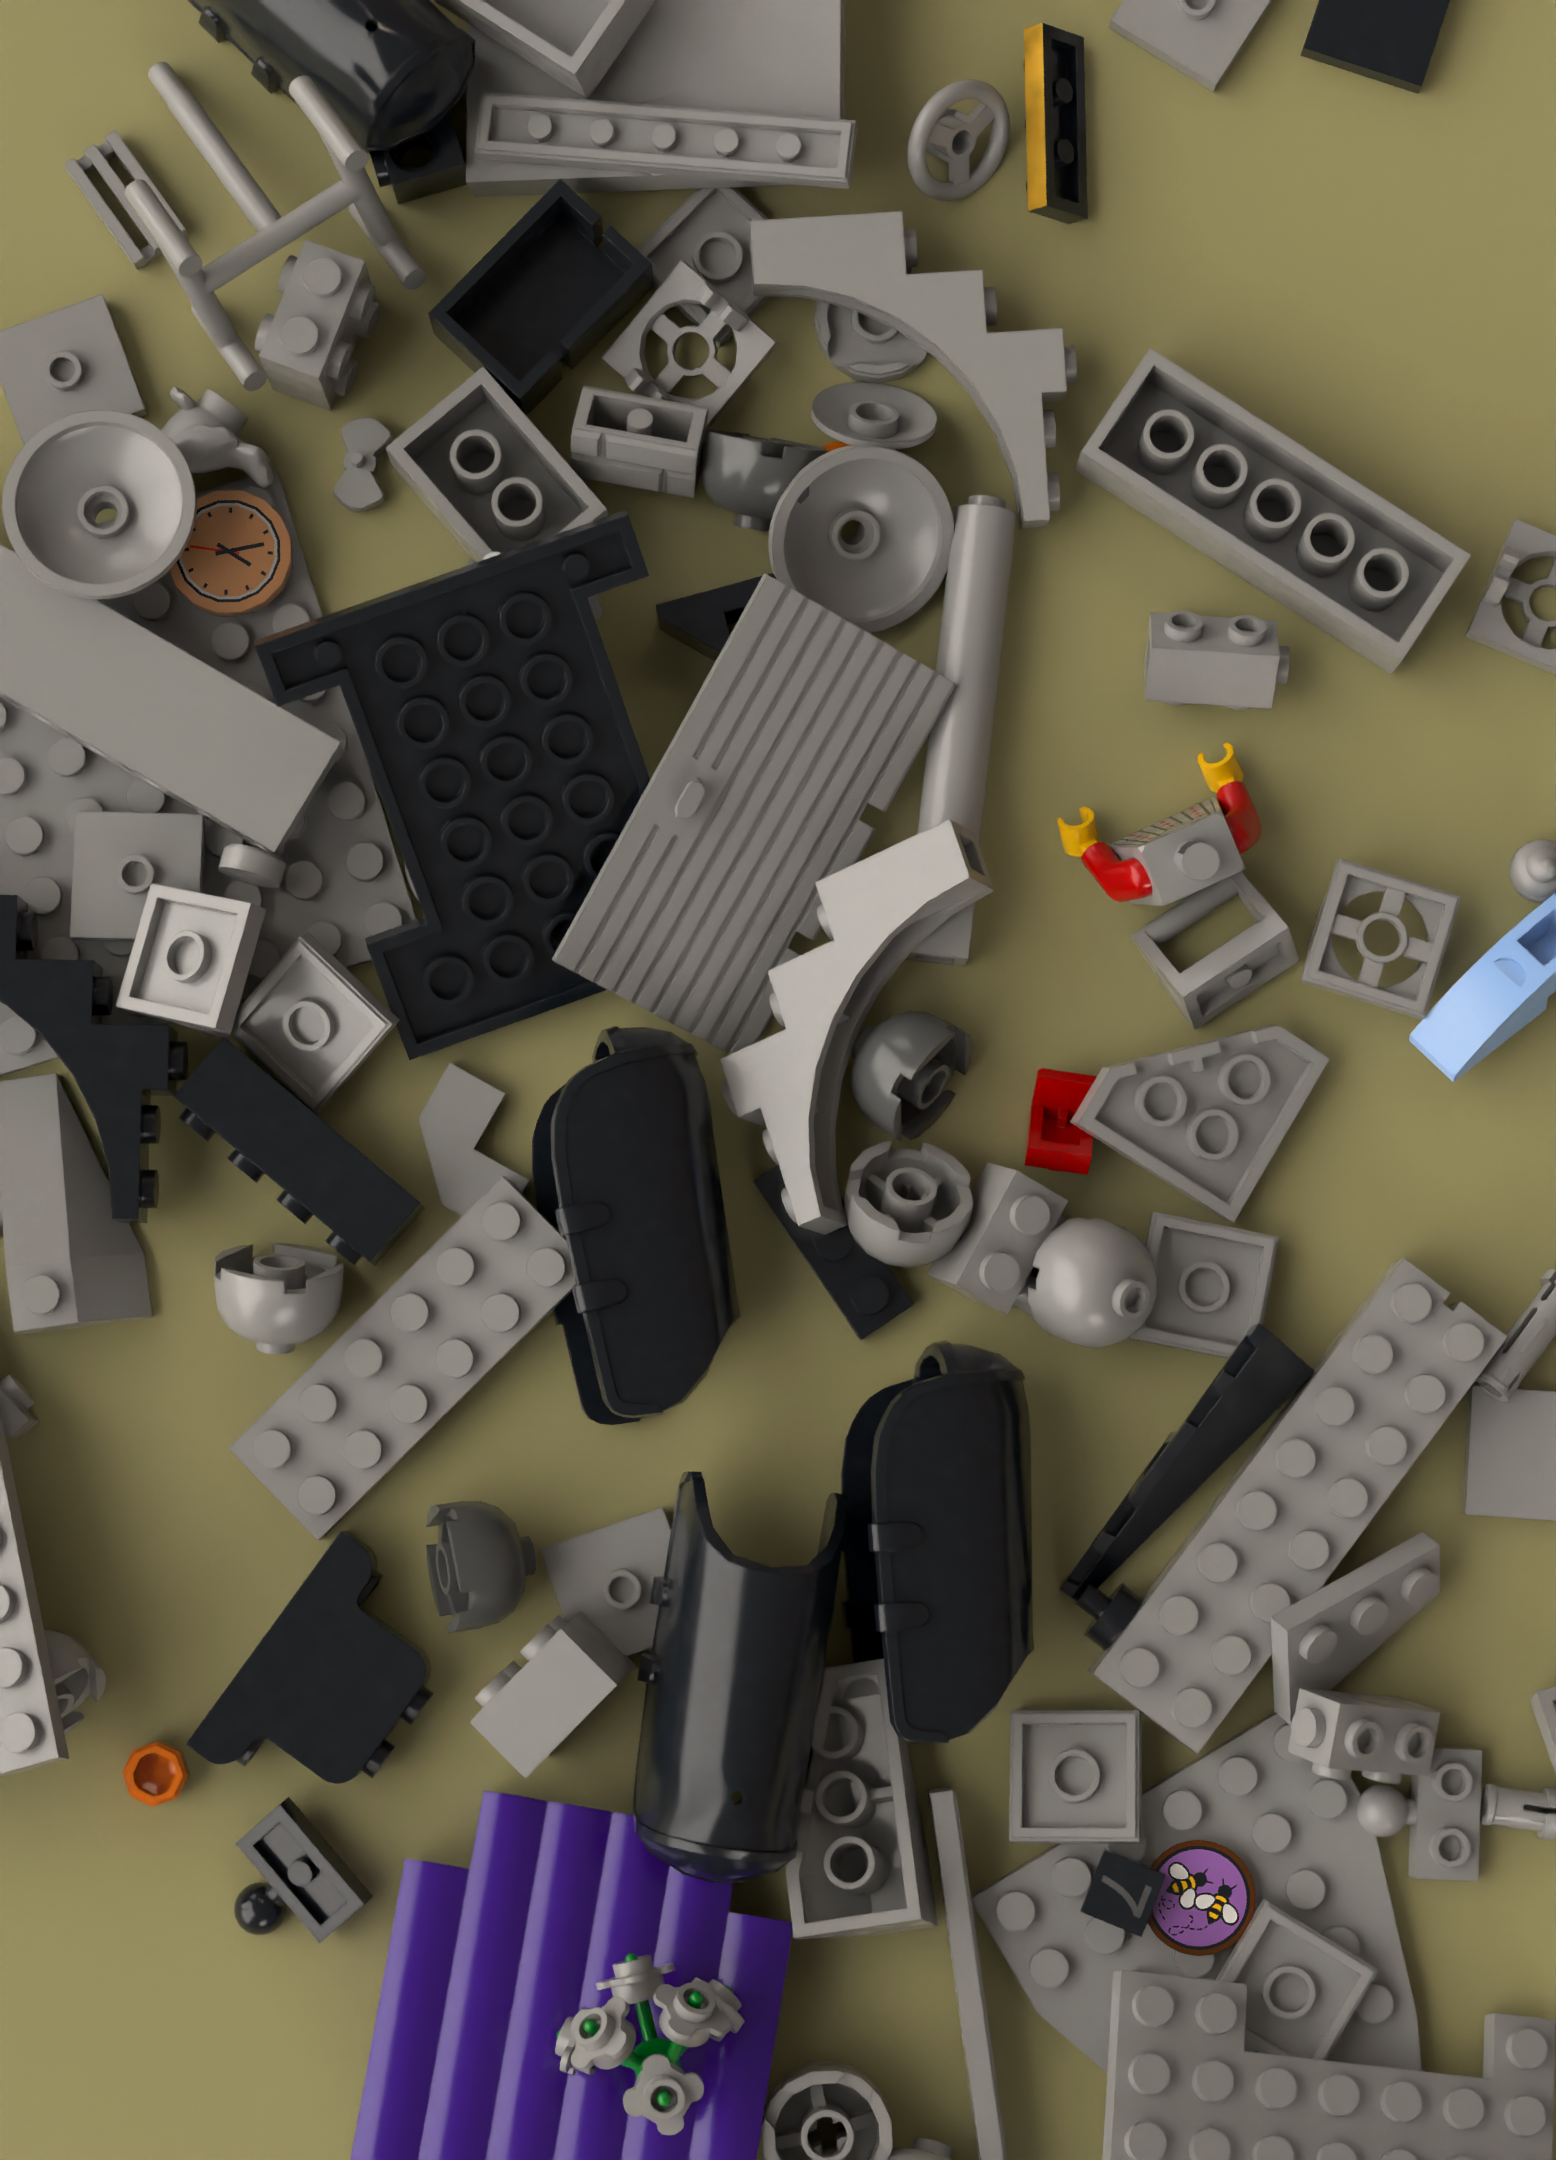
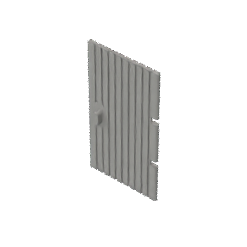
[552,573,956,1054]

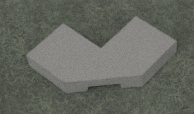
[418,1063,530,1216]

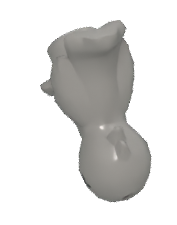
[161,386,274,488]

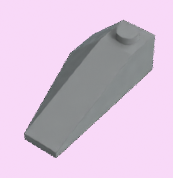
[0,1073,154,1335]
[786,1658,938,1939]

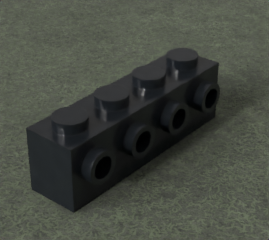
[173,1037,425,1266]

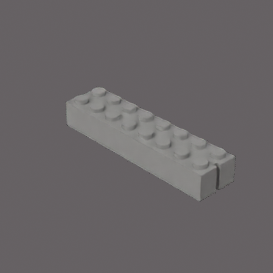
[1087,1258,1508,1754]

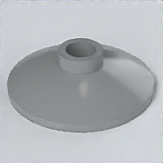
[811,382,937,450]

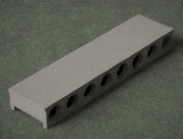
[0,544,344,857]

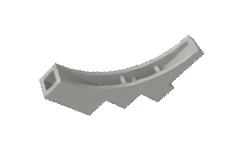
[749,211,1077,529]
[720,819,994,1235]

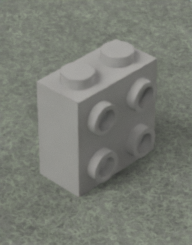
[255,239,381,411]

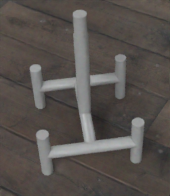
[125,62,426,391]

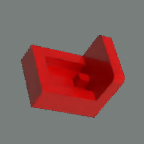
[1024,1068,1097,1175]

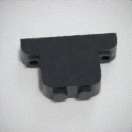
[186,1531,434,1784]

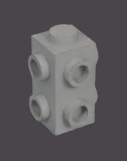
[1144,611,1289,710]
[1288,1688,1441,1784]

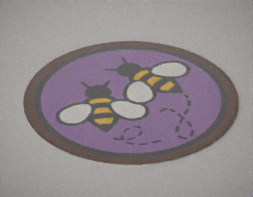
[1147,1840,1256,1956]

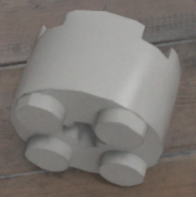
[762,2060,893,2160]

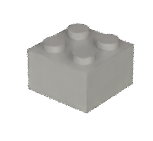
[470,1611,636,1779]

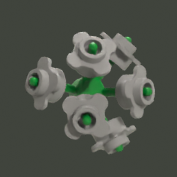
[555,1953,745,2136]

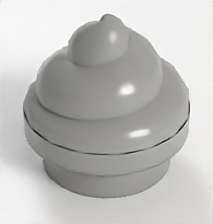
[1509,839,1556,903]

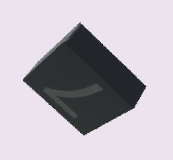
[1080,1848,1166,1937]

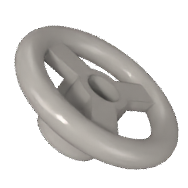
[907,79,1010,201]

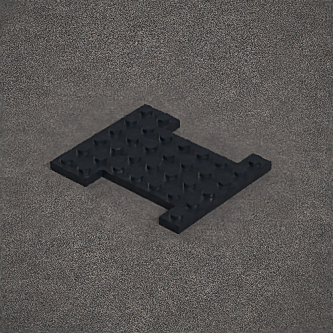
[254,510,650,1060]

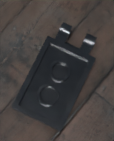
[1300,0,1450,94]

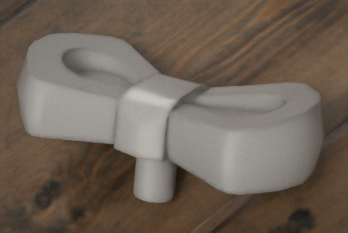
[332,417,393,512]

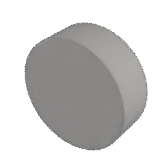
[218,844,286,888]

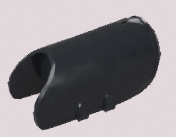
[188,0,475,153]
[532,1026,741,1425]
[841,1340,1034,1743]
[633,1471,848,1883]

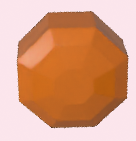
[122,1740,190,1807]

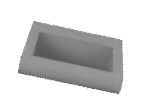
[1131,871,1300,1030]

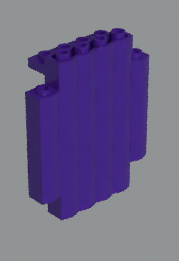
[350,1791,793,2160]

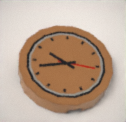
[169,490,293,617]

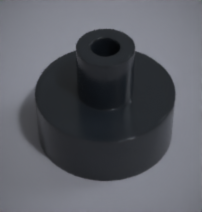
[1075,1583,1143,1651]

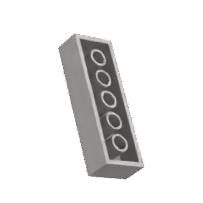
[1075,348,1471,675]

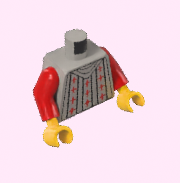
[1057,743,1262,906]

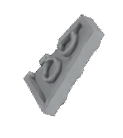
[1271,1532,1440,1726]

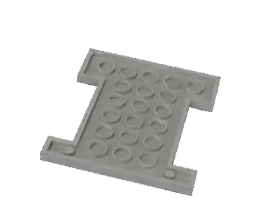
[1102,1970,1556,2160]

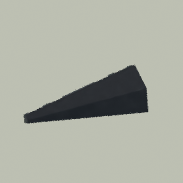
[1060,1323,1315,1601]

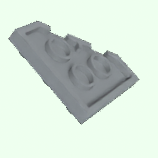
[1070,1025,1330,1223]

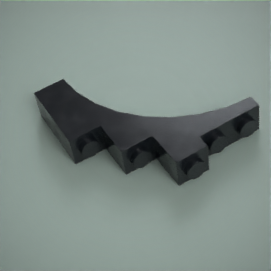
[0,895,188,1223]

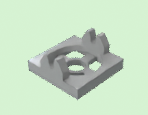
[602,260,780,429]
[1465,519,1556,675]
[1299,858,1461,1020]

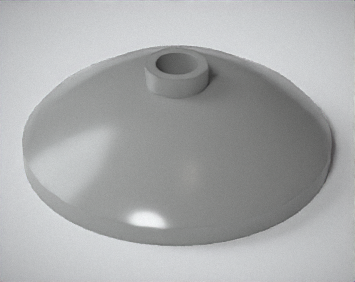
[2,410,197,599]
[768,444,954,633]

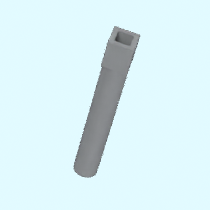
[905,495,1017,967]

